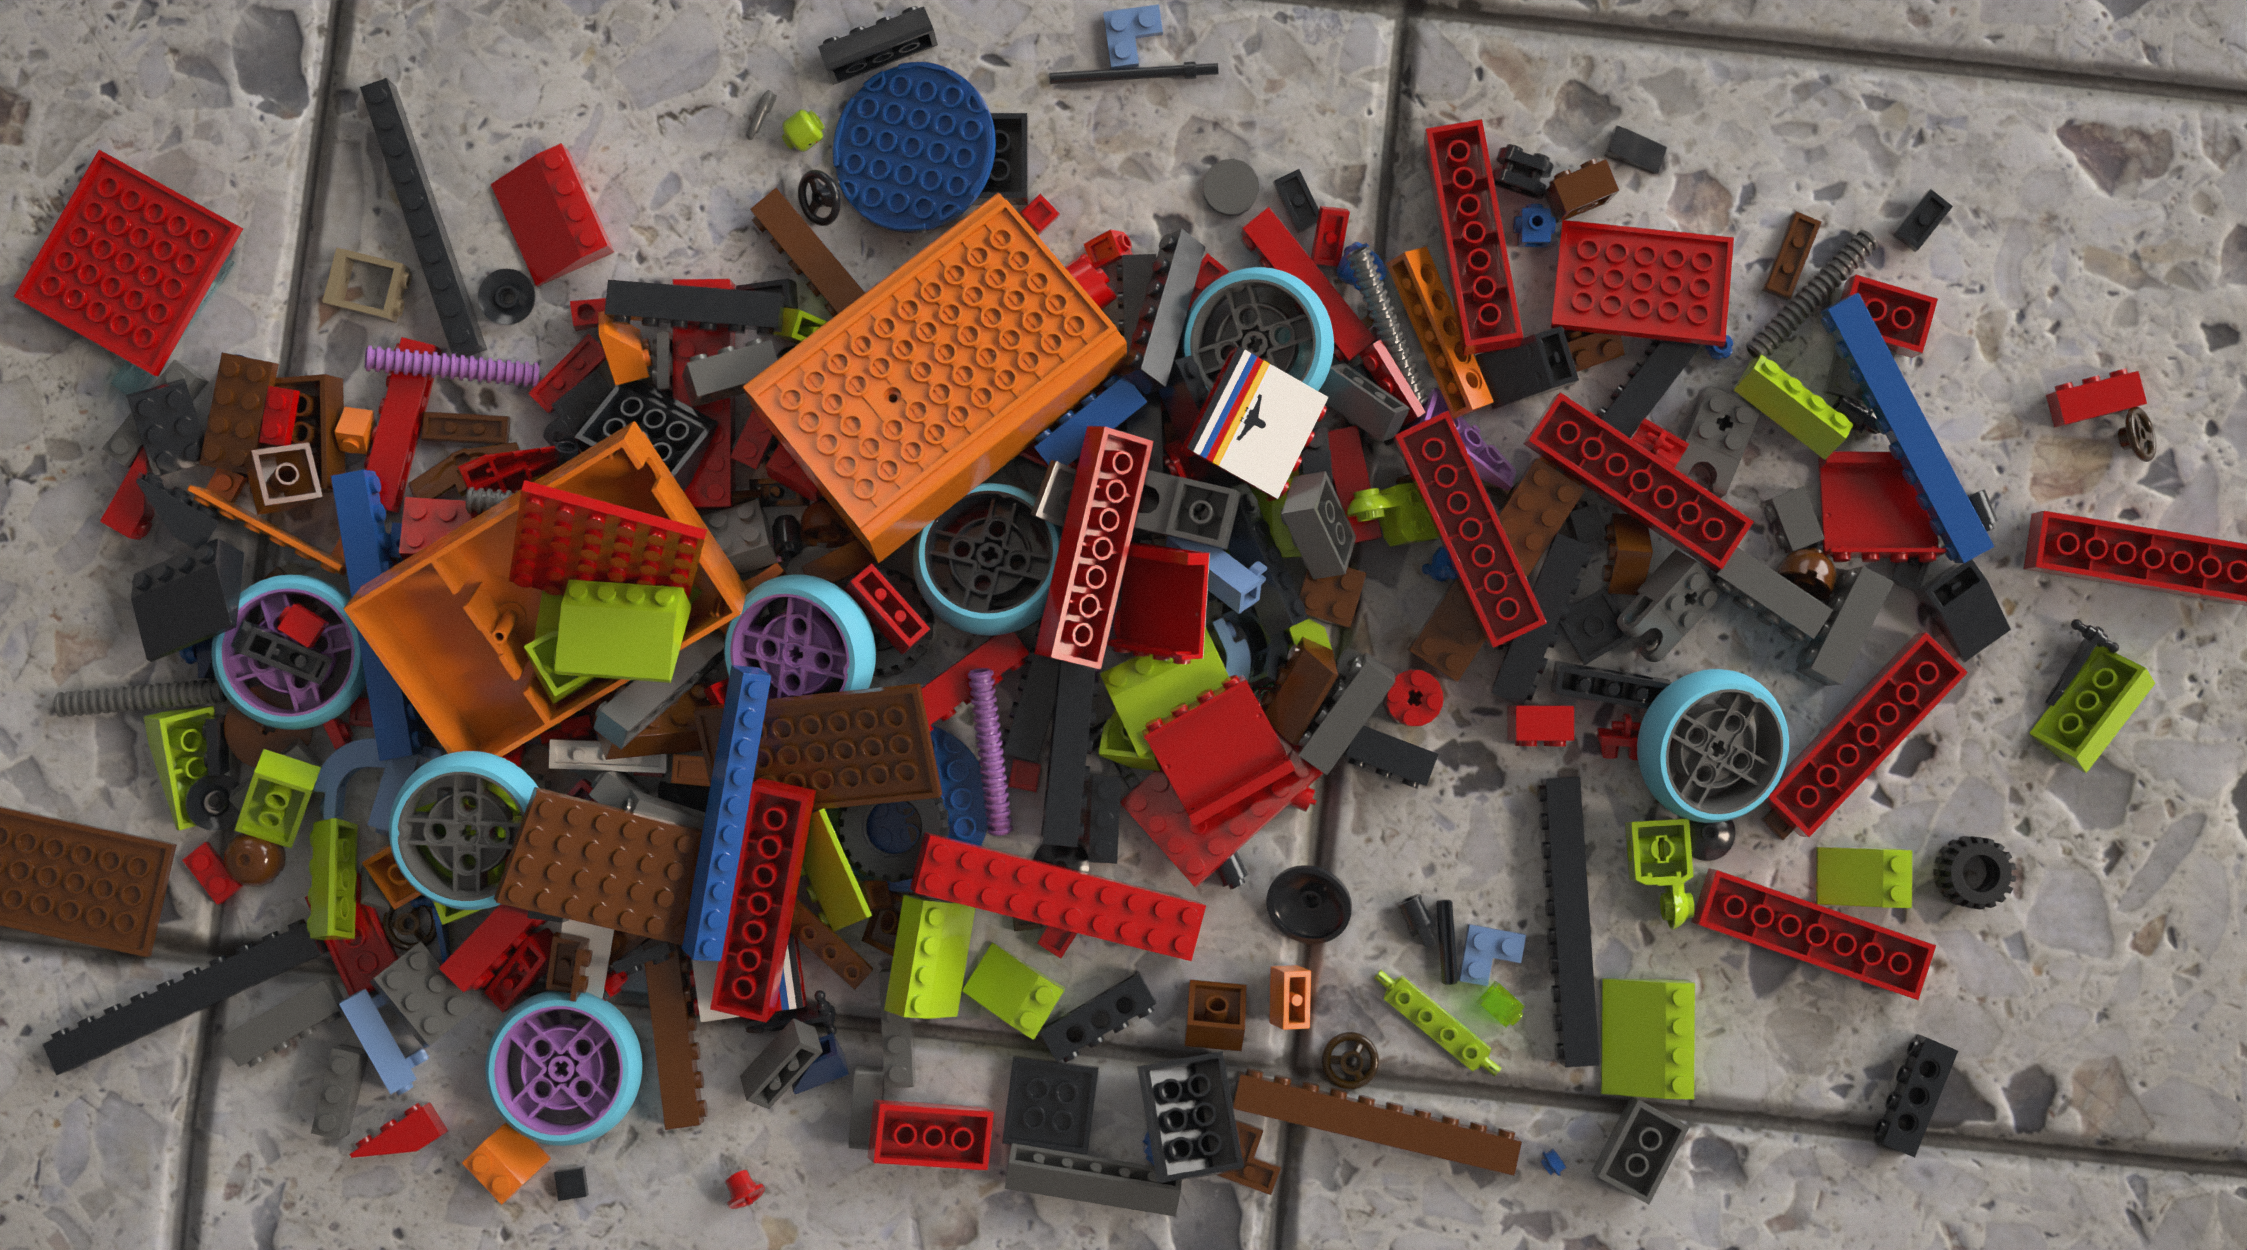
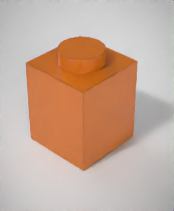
[335,407,376,455]

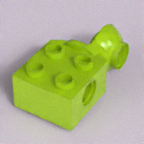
[1347,483,1440,547]
[1625,819,1694,930]

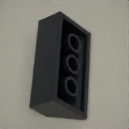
[818,6,938,85]

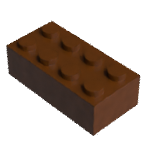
[590,683,711,760]

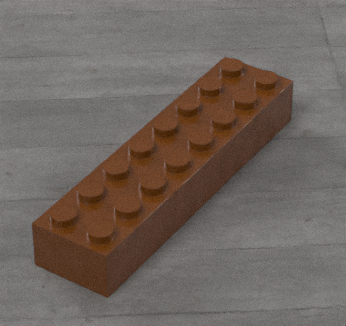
[1407,458,1585,682]

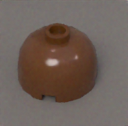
[800,497,857,548]
[1778,548,1837,601]
[224,833,286,887]

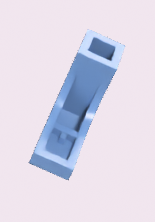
[1211,617,1251,682]
[314,738,387,820]

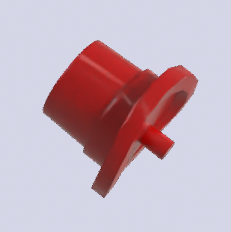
[725,1170,765,1209]

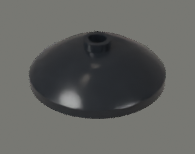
[1266,865,1352,944]

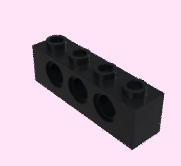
[1550,661,1672,709]
[1040,971,1157,1063]
[1874,1034,1958,1158]

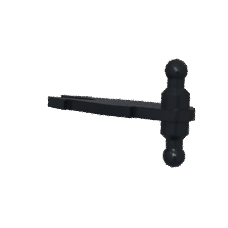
[2045,619,2119,706]
[745,990,837,1035]

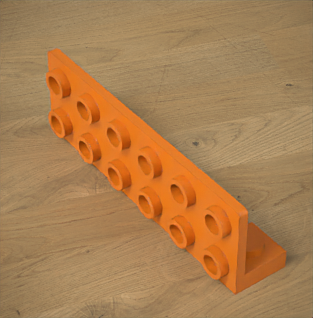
[187,468,347,576]

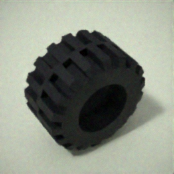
[1933,836,2016,910]

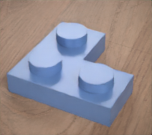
[1103,4,1163,69]
[1458,924,1526,986]

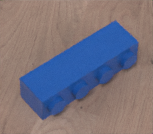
[1033,374,1147,466]

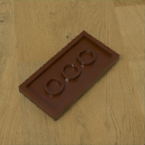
[199,352,279,474]

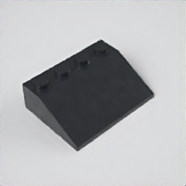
[575,380,719,492]
[131,538,244,662]
[1137,1051,1244,1184]

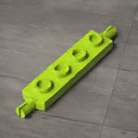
[1373,969,1502,1077]

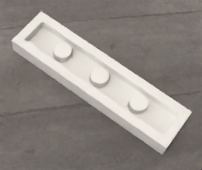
[549,739,668,773]

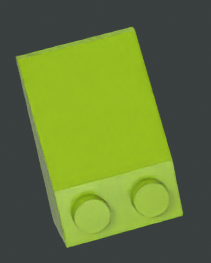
[234,749,321,849]
[1816,847,1912,908]
[962,942,1065,1040]

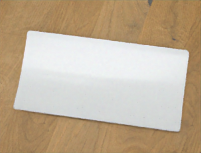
[561,919,614,999]

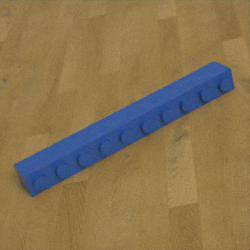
[1820,293,1994,563]
[331,469,425,761]
[682,665,771,961]

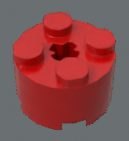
[1065,253,1117,310]
[1383,670,1444,726]

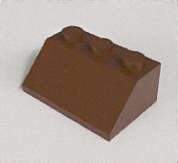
[1260,636,1338,745]

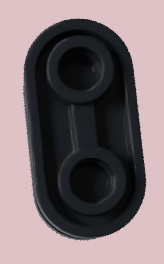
[1492,144,1554,199]

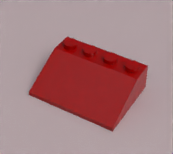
[491,143,615,287]

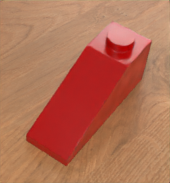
[100,447,155,540]
[484,928,554,1013]

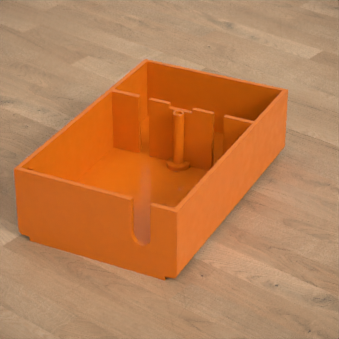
[742,193,1127,563]
[343,421,747,757]

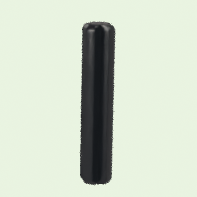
[1436,899,1458,985]

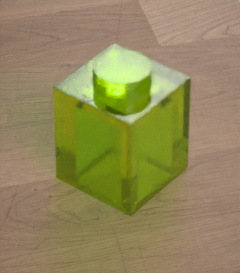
[1476,981,1525,1028]

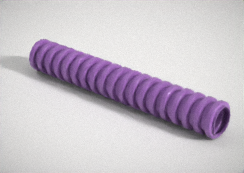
[364,345,540,388]
[968,668,1013,836]

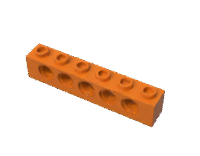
[1386,246,1494,419]

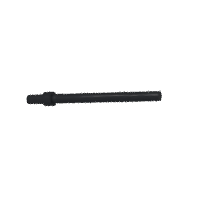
[1049,61,1219,84]

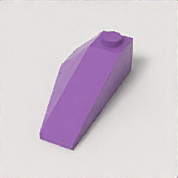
[1406,387,1517,491]

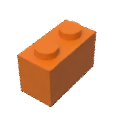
[1269,965,1311,1030]

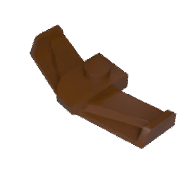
[408,442,520,499]

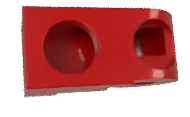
[570,298,606,331]

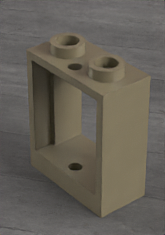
[322,247,412,323]

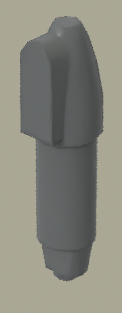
[746,90,777,140]

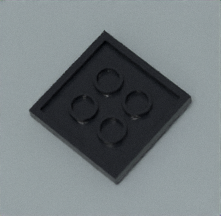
[1002,1056,1099,1155]

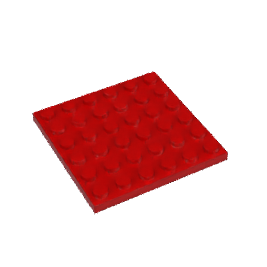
[13,150,243,377]
[509,480,707,600]

